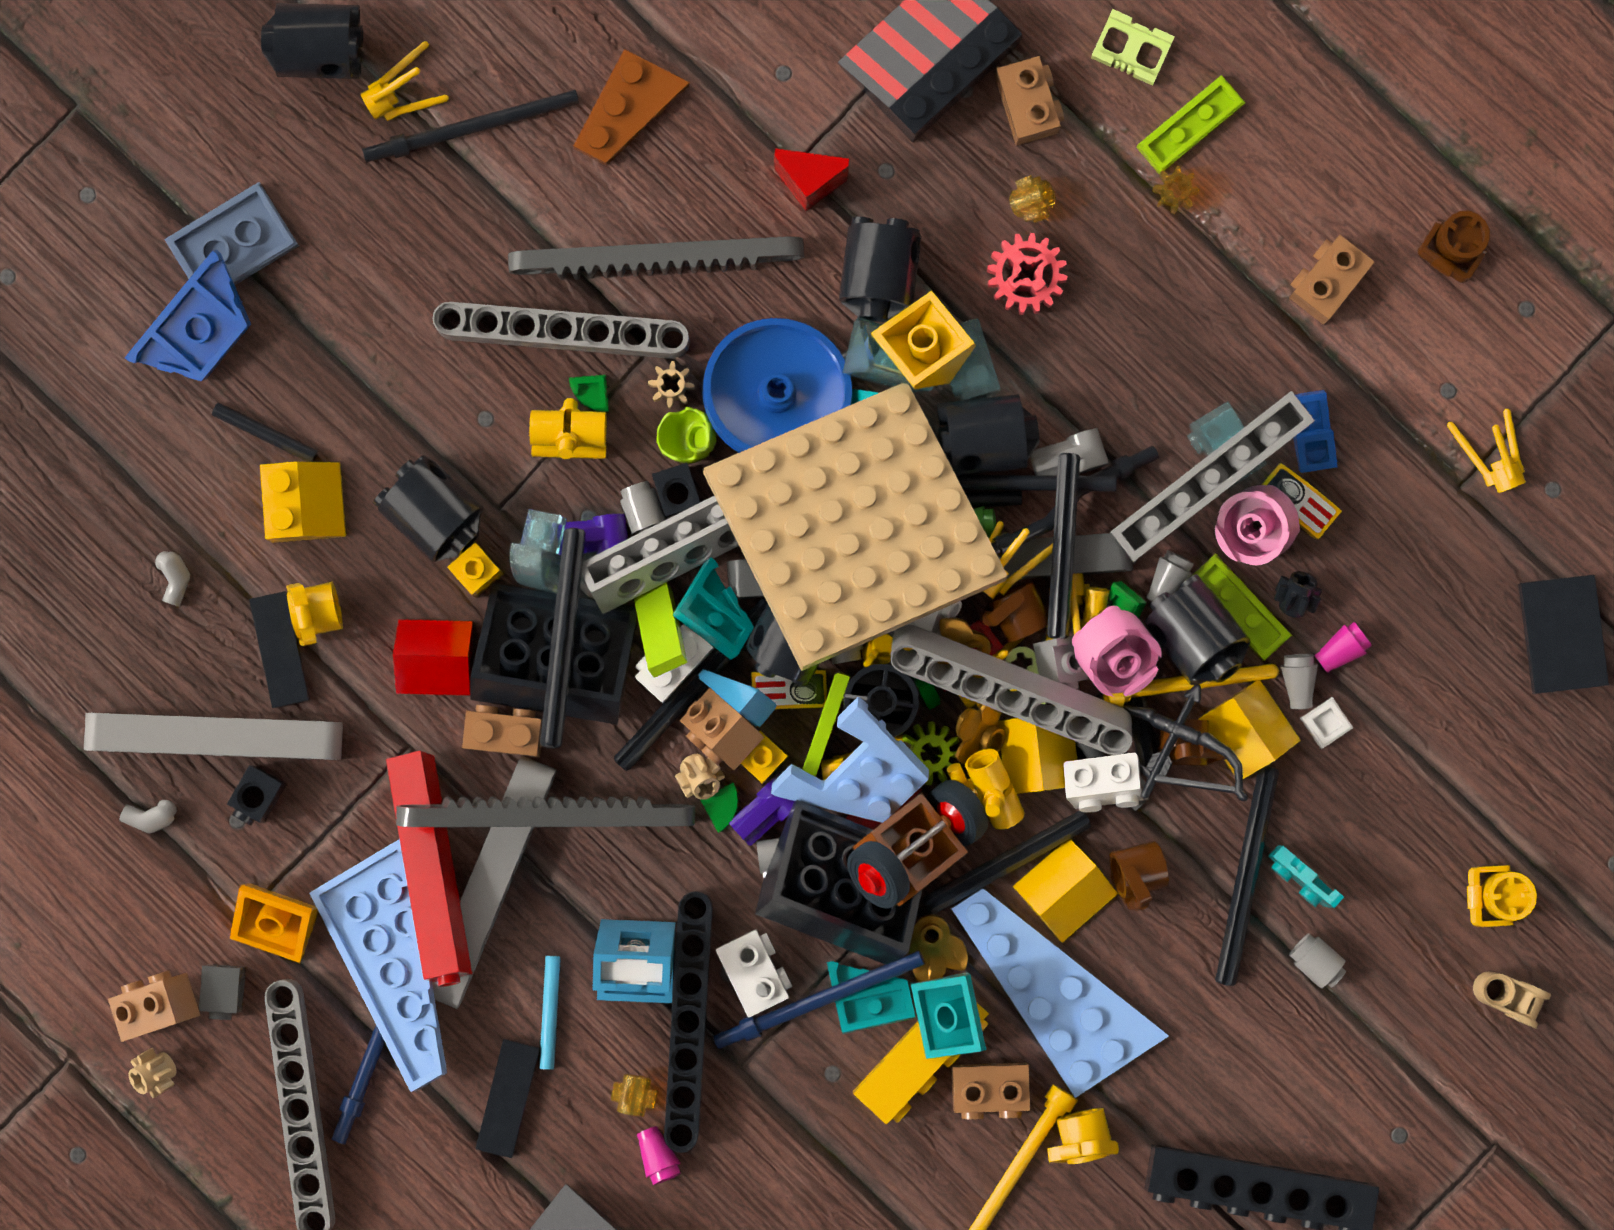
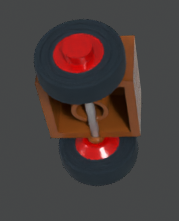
[847,780,988,908]

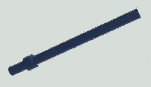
[713,951,925,1049]
[332,1025,385,1144]

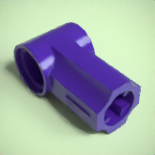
[553,514,628,556]
[729,772,795,846]

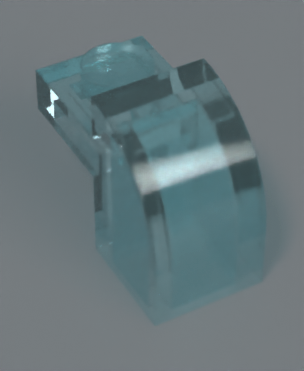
[510,509,567,594]

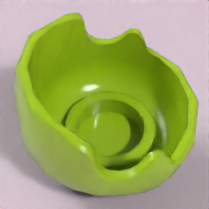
[656,407,716,464]

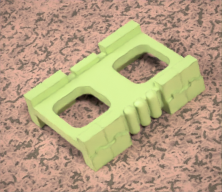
[1091,9,1175,86]

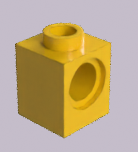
[447,543,504,598]
[741,731,788,784]

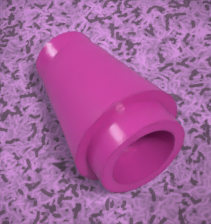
[1314,622,1372,673]
[637,1126,681,1185]

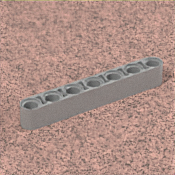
[433,302,690,359]
[890,625,1132,755]
[84,713,343,760]
[432,756,557,1009]
[265,979,335,1230]

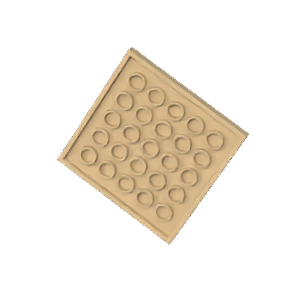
[703,381,1008,671]

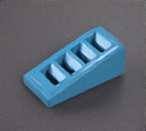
[698,669,776,727]

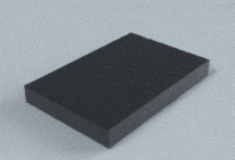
[1518,575,1609,694]

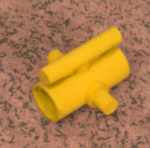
[529,398,607,459]
[947,749,1025,829]

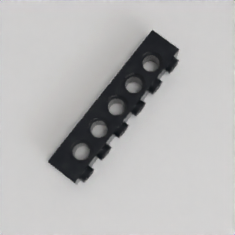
[1144,1144,1379,1230]

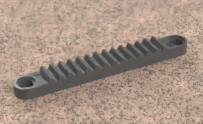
[508,237,805,280]
[396,796,695,827]

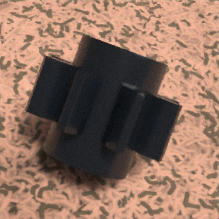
[1274,571,1322,618]

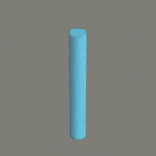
[539,956,560,1069]

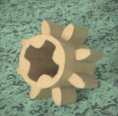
[648,361,695,409]
[675,754,725,799]
[129,1048,176,1098]

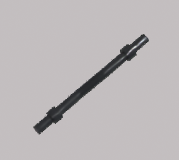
[991,446,1159,557]

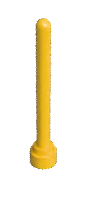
[1103,664,1279,707]
[969,1084,1078,1230]

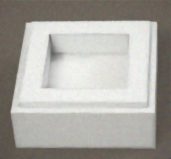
[1300,697,1353,749]

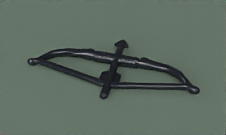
[1122,684,1248,802]

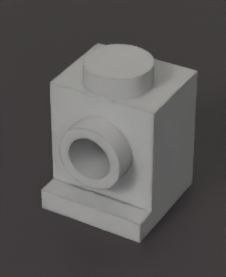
[1033,636,1088,689]

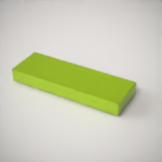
[1136,75,1245,175]
[1190,554,1292,661]
[634,582,688,678]
[802,671,851,777]

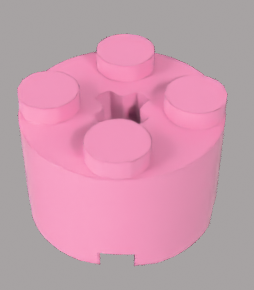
[1215,485,1300,566]
[1072,606,1162,697]

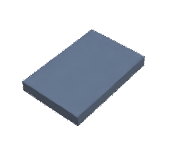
[164,182,299,285]

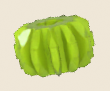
[902,722,959,785]

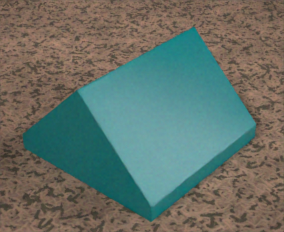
[911,972,986,1059]

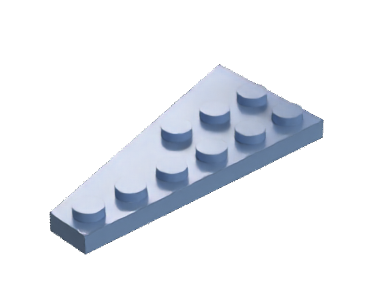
[309,839,447,1092]
[951,888,1169,1098]

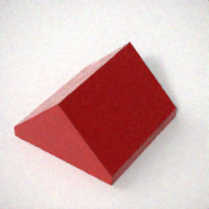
[774,148,849,211]
[393,619,473,696]

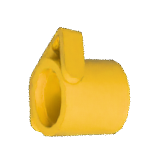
[286,582,343,646]
[1466,865,1537,927]
[1047,1108,1119,1164]

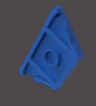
[125,250,251,381]

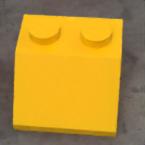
[260,462,346,543]

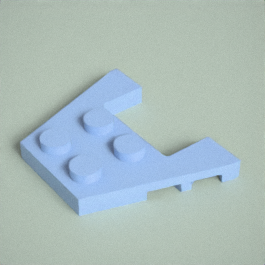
[771,697,929,823]

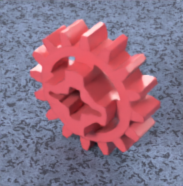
[987,233,1068,315]

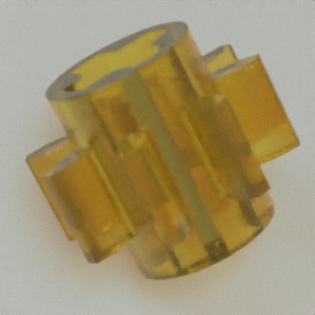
[1152,166,1200,214]
[1009,175,1056,223]
[611,1074,658,1117]

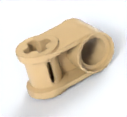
[1473,971,1551,1029]

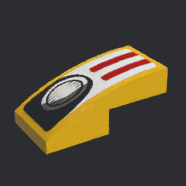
[1262,463,1342,539]
[751,670,827,709]

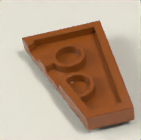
[573,49,690,166]

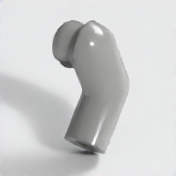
[155,551,190,607]
[119,800,177,833]

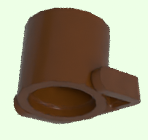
[1418,211,1490,283]
[978,581,1048,642]
[1160,719,1226,766]
[1109,841,1169,911]

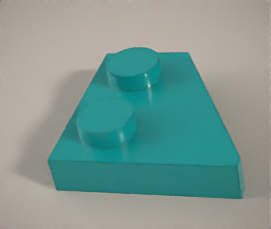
[673,557,754,660]
[1268,845,1344,908]
[827,961,916,1035]

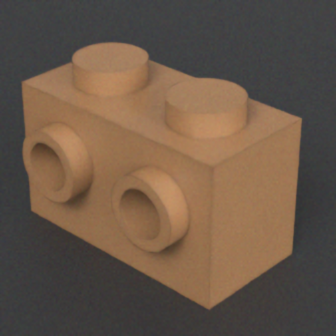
[995,56,1064,146]
[1289,235,1374,325]
[680,688,764,770]
[462,705,543,757]
[108,970,200,1042]
[951,1062,1030,1119]

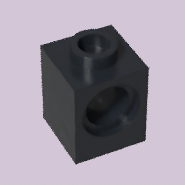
[652,463,700,519]
[227,765,287,826]

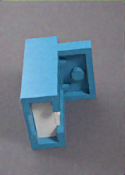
[593,919,676,1003]

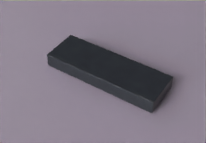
[249,591,310,708]
[475,1038,540,1158]

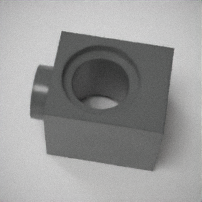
[199,964,246,1020]

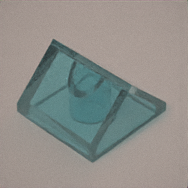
[843,317,934,392]

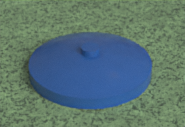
[703,318,852,453]

